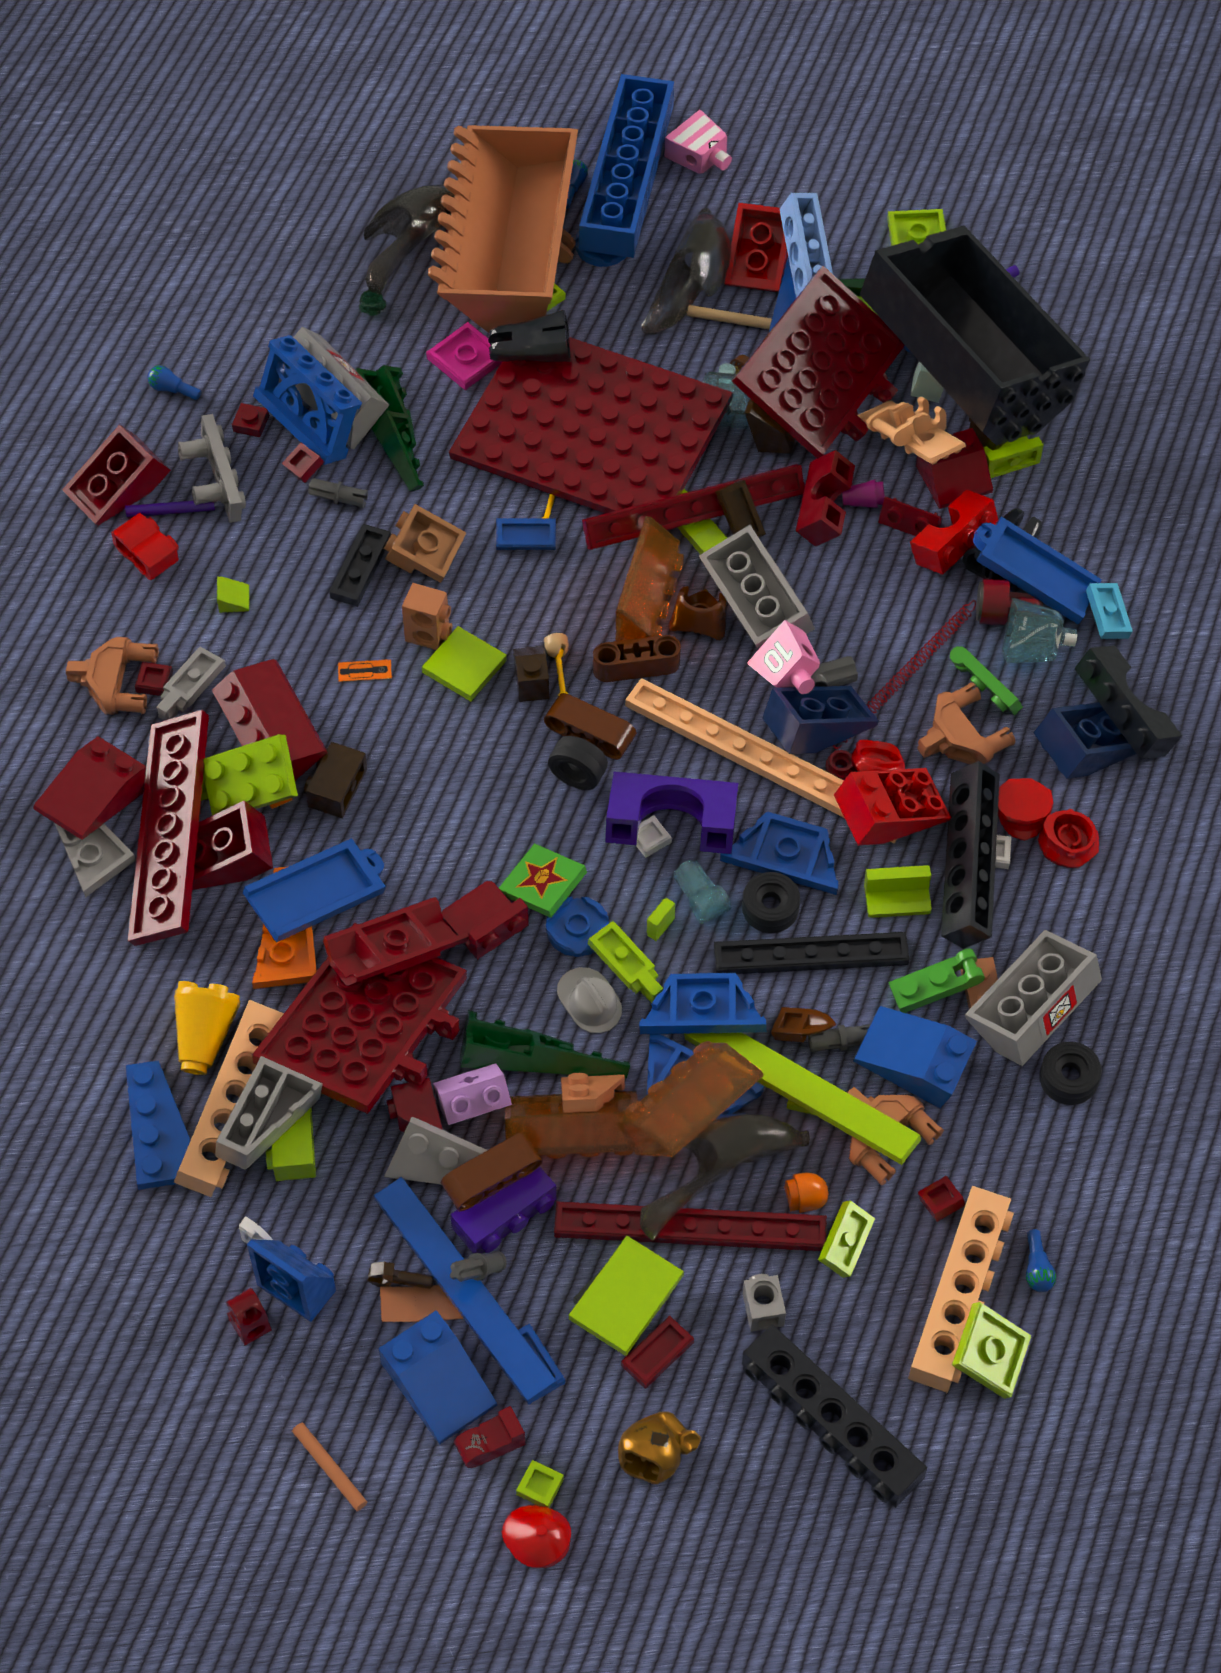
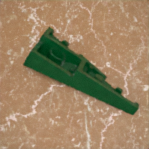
[355,365,424,492]
[460,1010,630,1078]

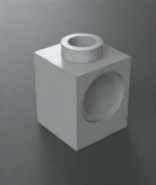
[742,1274,786,1332]

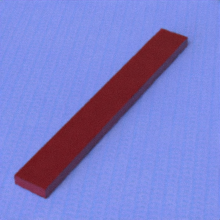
[582,464,805,550]
[554,1201,827,1251]

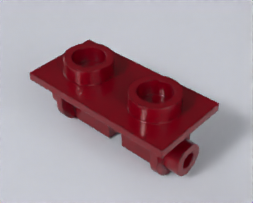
[878,496,943,536]

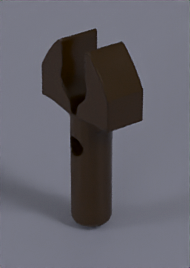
[367,1262,434,1289]

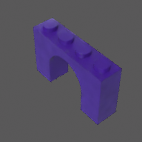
[605,771,738,854]

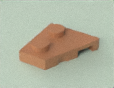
[561,1073,625,1113]

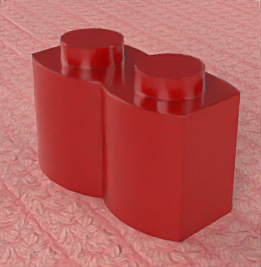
[111,513,179,580]

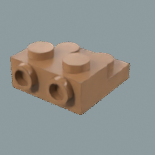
[384,504,466,583]

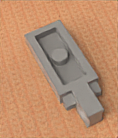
[156,646,226,721]

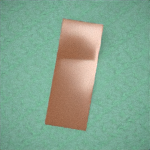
[380,1285,464,1322]

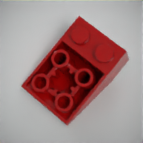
[834,768,951,846]

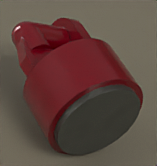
[976,579,1043,626]

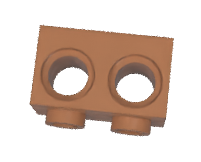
[402,583,453,650]

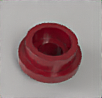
[825,750,856,780]

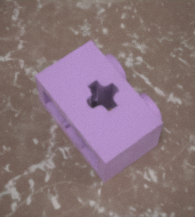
[433,1063,512,1125]

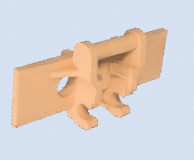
[857,397,966,465]

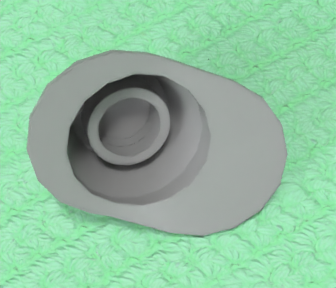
[557,967,622,1033]

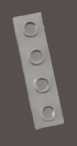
[178,414,246,523]

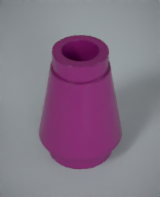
[842,479,885,508]

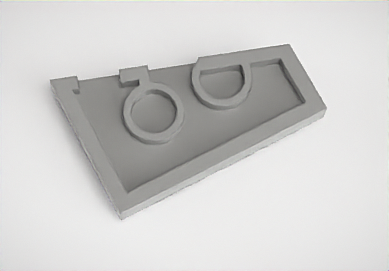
[55,823,136,898]
[384,1117,487,1185]

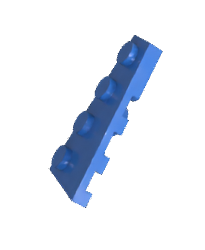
[126,1060,191,1190]

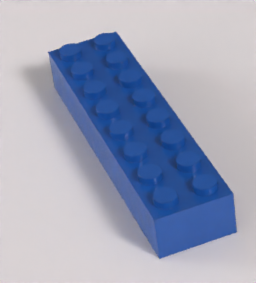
[579,74,674,258]

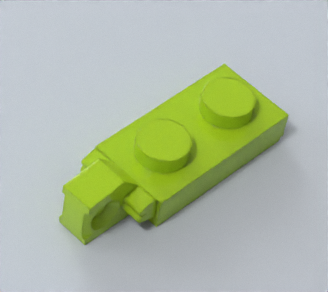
[588,921,664,1003]

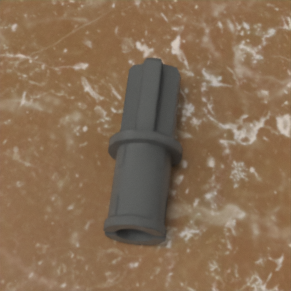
[308,478,368,509]
[450,1251,507,1282]

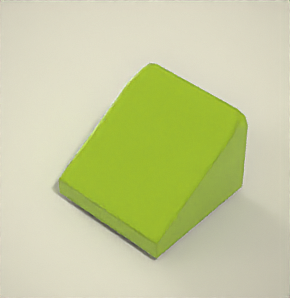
[217,577,249,613]

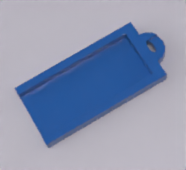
[973,516,1102,624]
[243,838,386,943]

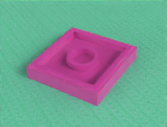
[426,322,502,390]

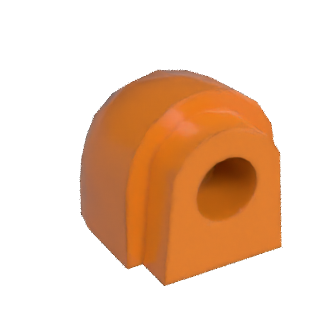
[784,1172,829,1213]

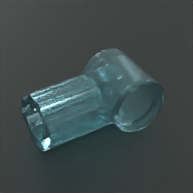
[673,860,731,924]

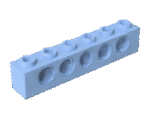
[779,193,833,298]

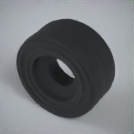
[548,736,608,790]
[742,872,800,933]
[1039,1042,1102,1105]

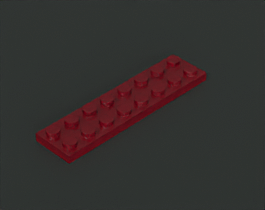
[128,710,209,946]

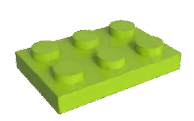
[203,734,298,816]

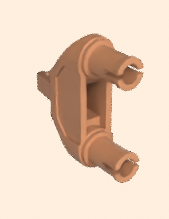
[66,637,159,715]
[917,682,1015,764]
[847,1087,944,1185]

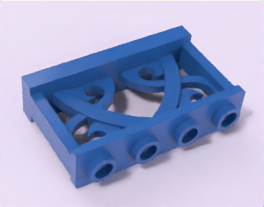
[253,335,362,465]

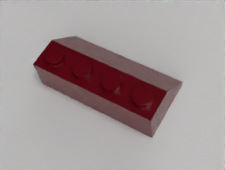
[212,659,328,781]

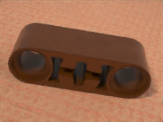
[593,635,681,682]
[544,693,637,760]
[440,1132,543,1212]

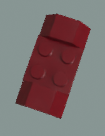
[323,897,469,986]

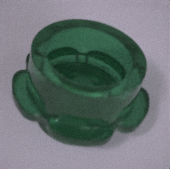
[358,289,386,316]

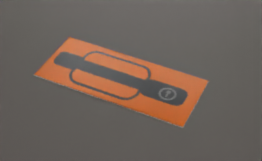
[338,659,392,682]

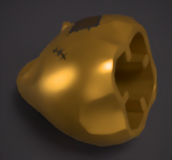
[618,1412,701,1484]

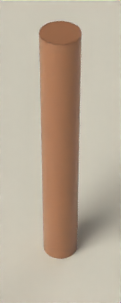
[292,1422,367,1511]

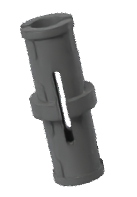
[808,1024,870,1052]

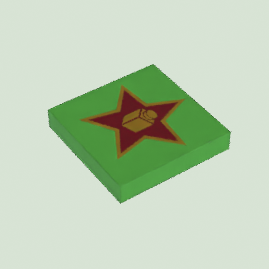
[499,843,587,918]

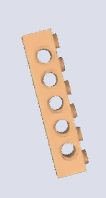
[174,1000,284,1197]
[908,1186,1014,1393]

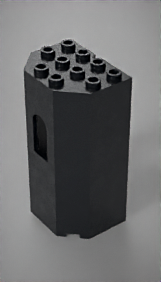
[860,225,1090,446]

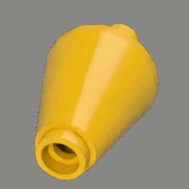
[174,981,240,1075]

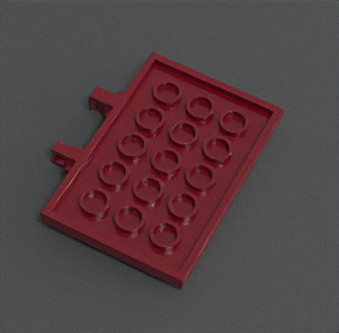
[731,266,905,458]
[252,923,467,1114]

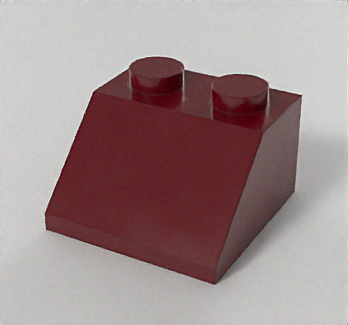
[916,428,993,509]

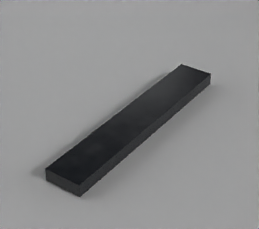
[714,932,909,974]

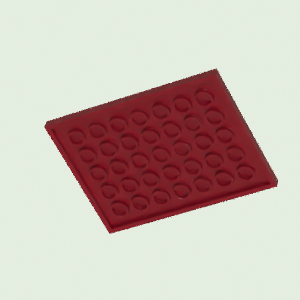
[449,337,733,533]

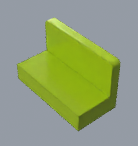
[983,436,1044,478]
[864,865,932,918]

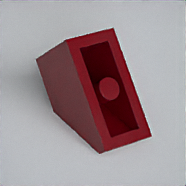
[386,1078,443,1132]

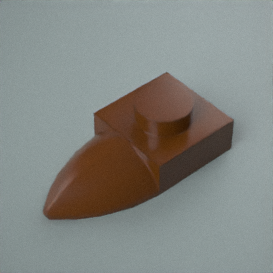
[771,1007,836,1042]

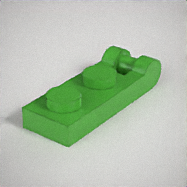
[950,646,1023,715]
[888,948,985,1013]

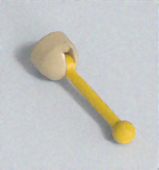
[544,633,569,696]

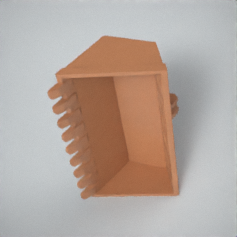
[428,125,578,333]

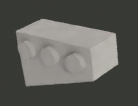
[215,1056,322,1170]

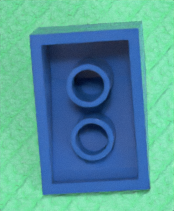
[853,1006,977,1108]
[247,1239,336,1322]
[378,1310,497,1445]

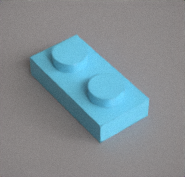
[1086,583,1133,639]

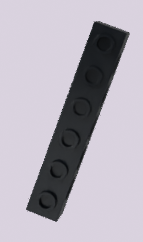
[941,761,1000,949]
[742,1324,927,1508]

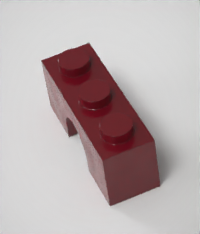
[796,450,855,547]

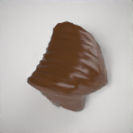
[668,586,726,641]

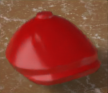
[852,740,905,772]
[502,1505,571,1568]

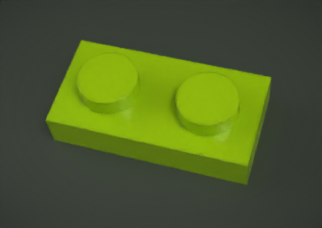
[818,1200,875,1278]

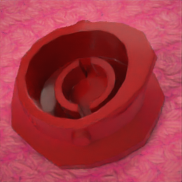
[998,778,1054,841]
[1038,809,1099,868]

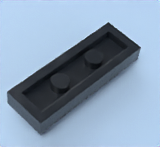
[329,524,391,607]

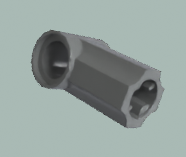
[811,656,858,687]

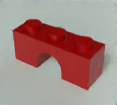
[910,489,998,575]

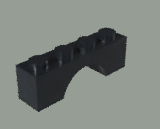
[1074,645,1182,760]

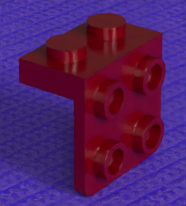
[442,881,529,960]

